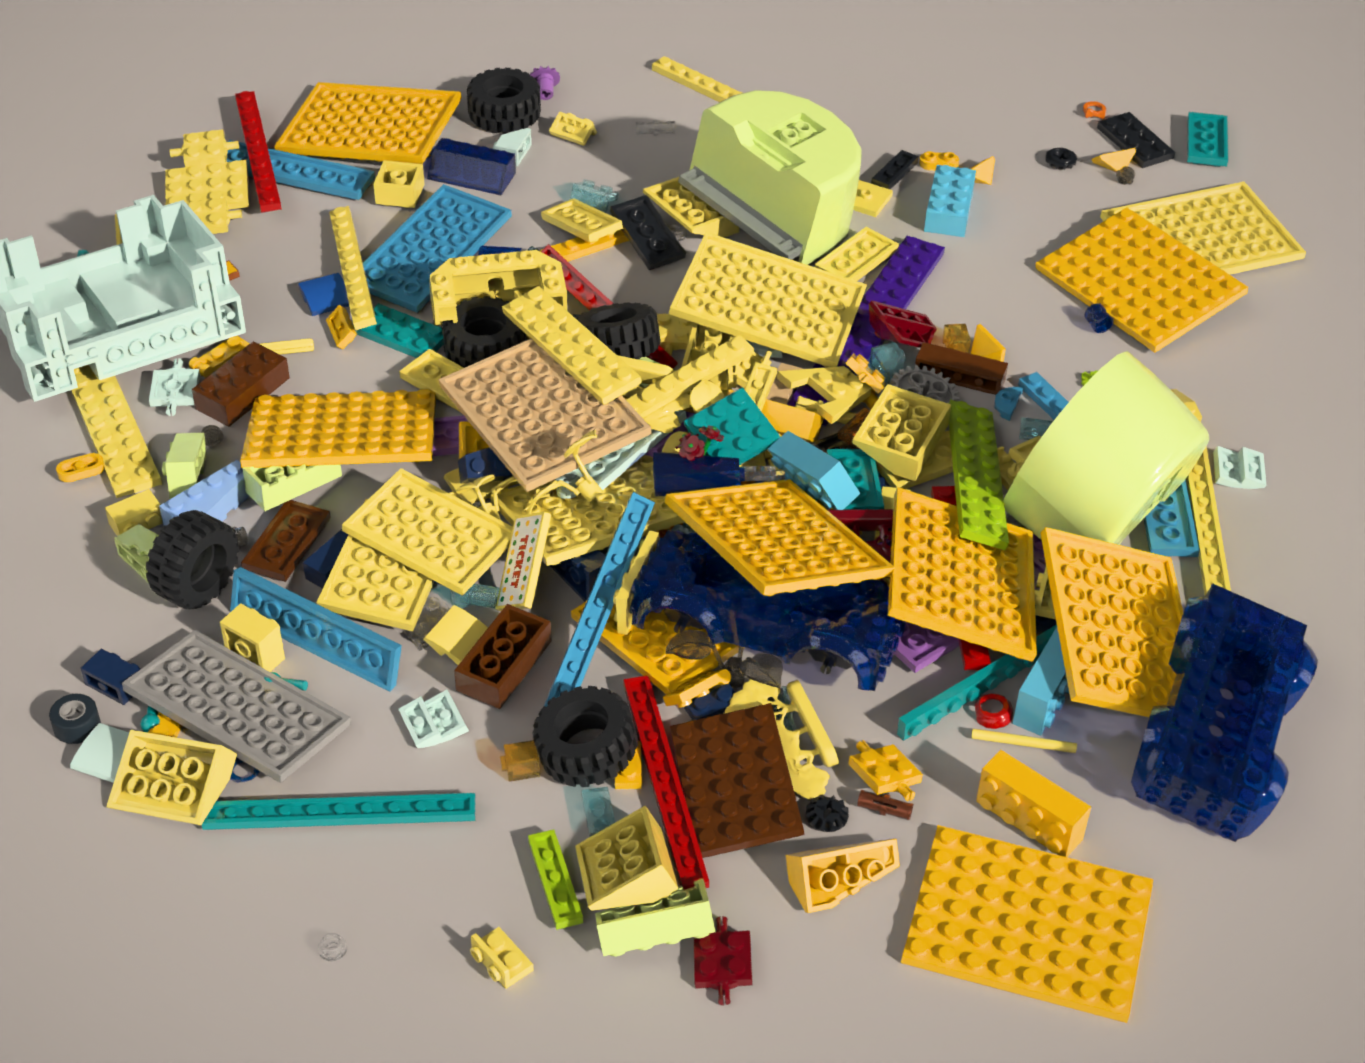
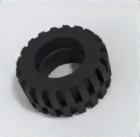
[467,67,541,134]
[442,296,527,368]
[576,302,661,359]
[146,510,239,610]
[532,686,638,787]

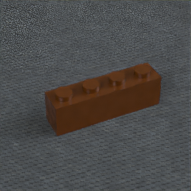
[915,342,1008,395]

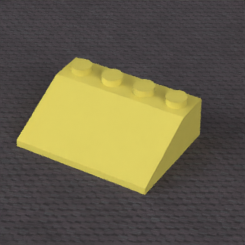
[643,177,739,238]
[852,384,951,481]
[106,730,237,825]
[575,805,678,911]

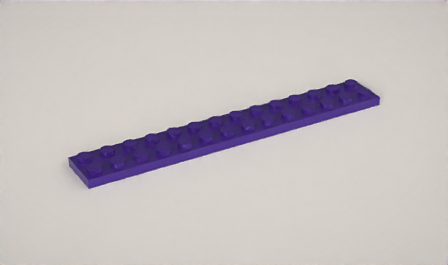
[786,236,945,426]

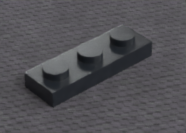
[871,150,919,190]

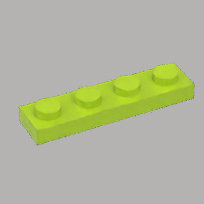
[528,829,583,930]

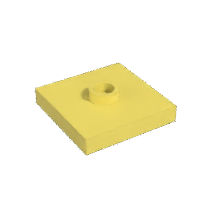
[853,180,893,217]

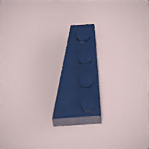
[549,550,606,602]

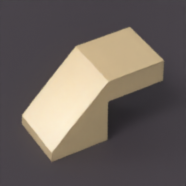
[767,363,803,405]

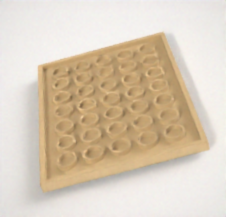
[438,338,652,492]

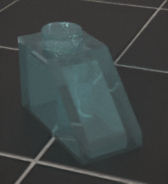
[870,342,906,387]

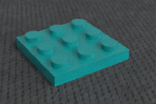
[684,387,781,476]

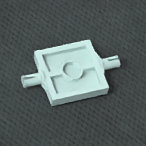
[149,358,200,416]

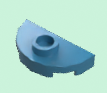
[994,387,1023,421]

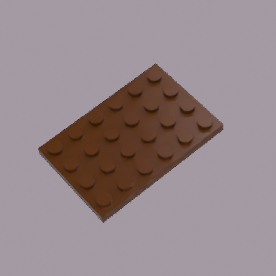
[670,703,805,858]

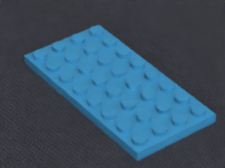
[363,184,512,313]

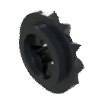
[1045,148,1077,170]
[806,794,849,832]

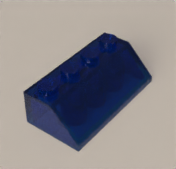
[427,138,516,196]

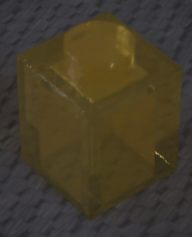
[500,740,540,782]

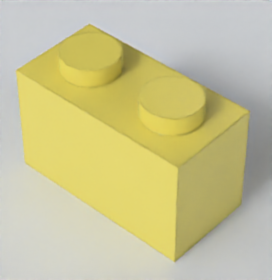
[105,489,163,536]

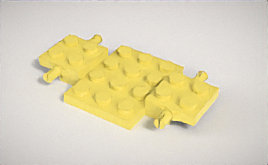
[165,129,249,234]

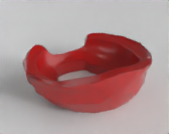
[974,693,1013,729]

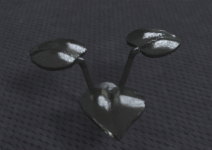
[665,615,783,688]

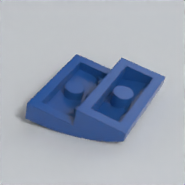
[298,273,349,316]

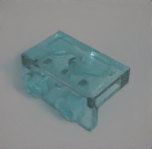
[570,179,619,213]

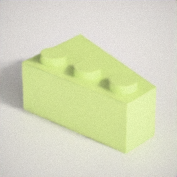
[162,433,207,499]
[114,524,159,582]

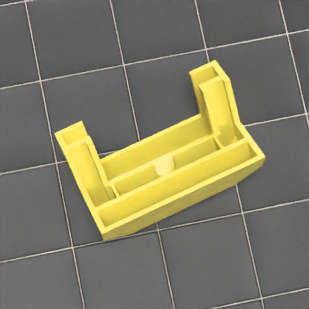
[429,250,567,326]

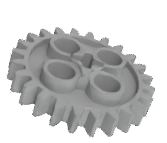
[889,365,960,404]

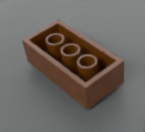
[192,341,290,427]
[454,604,552,709]

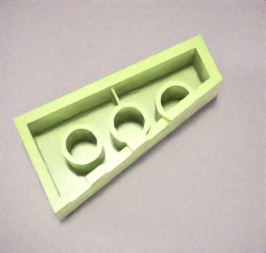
[243,464,342,511]
[595,879,715,956]

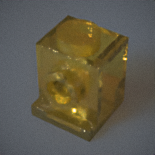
[942,323,971,353]

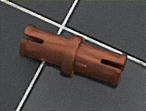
[857,790,914,820]

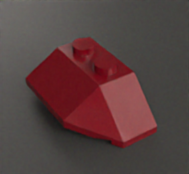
[869,300,937,348]

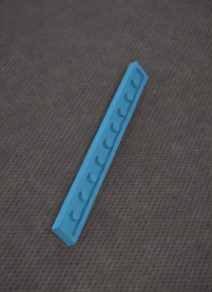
[544,492,655,707]

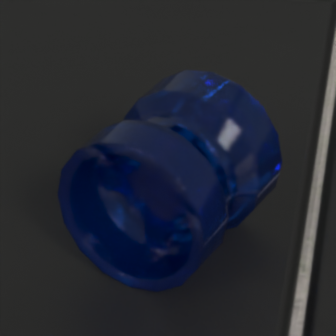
[1084,303,1113,333]

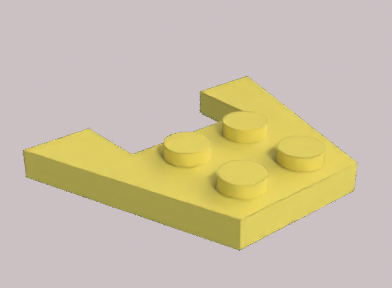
[777,366,872,424]

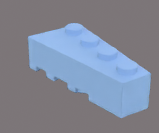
[159,460,249,526]

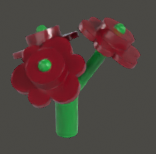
[675,425,724,478]

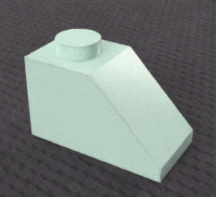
[493,128,532,167]

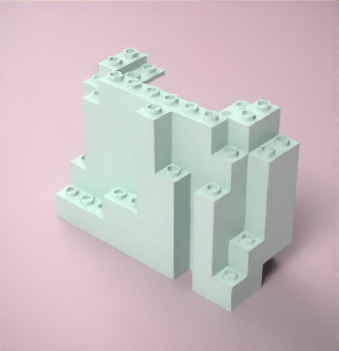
[0,195,246,402]

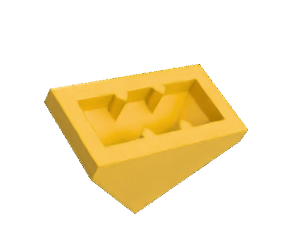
[1091,148,1136,175]
[969,156,995,185]
[971,324,1006,362]

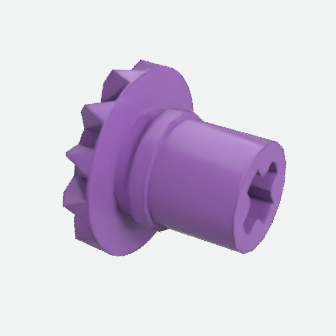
[530,66,560,100]

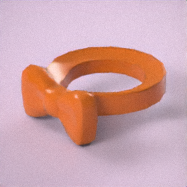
[1083,101,1106,119]

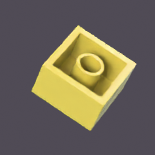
[374,160,425,208]
[220,603,285,672]

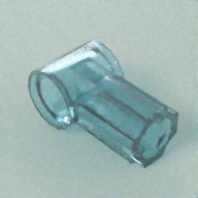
[450,584,500,609]

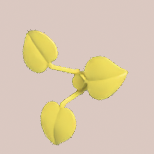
[661,380,766,471]
[528,429,603,514]
[449,475,519,520]

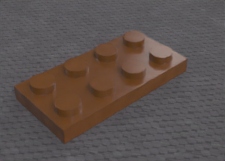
[241,500,331,582]

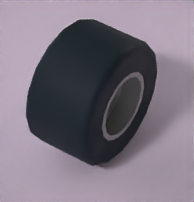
[49,694,101,744]

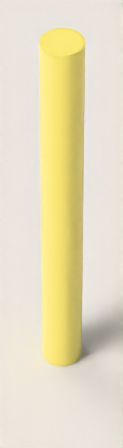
[971,728,1077,753]

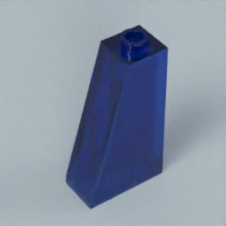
[653,452,745,497]

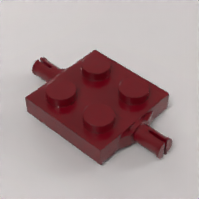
[694,916,753,1006]

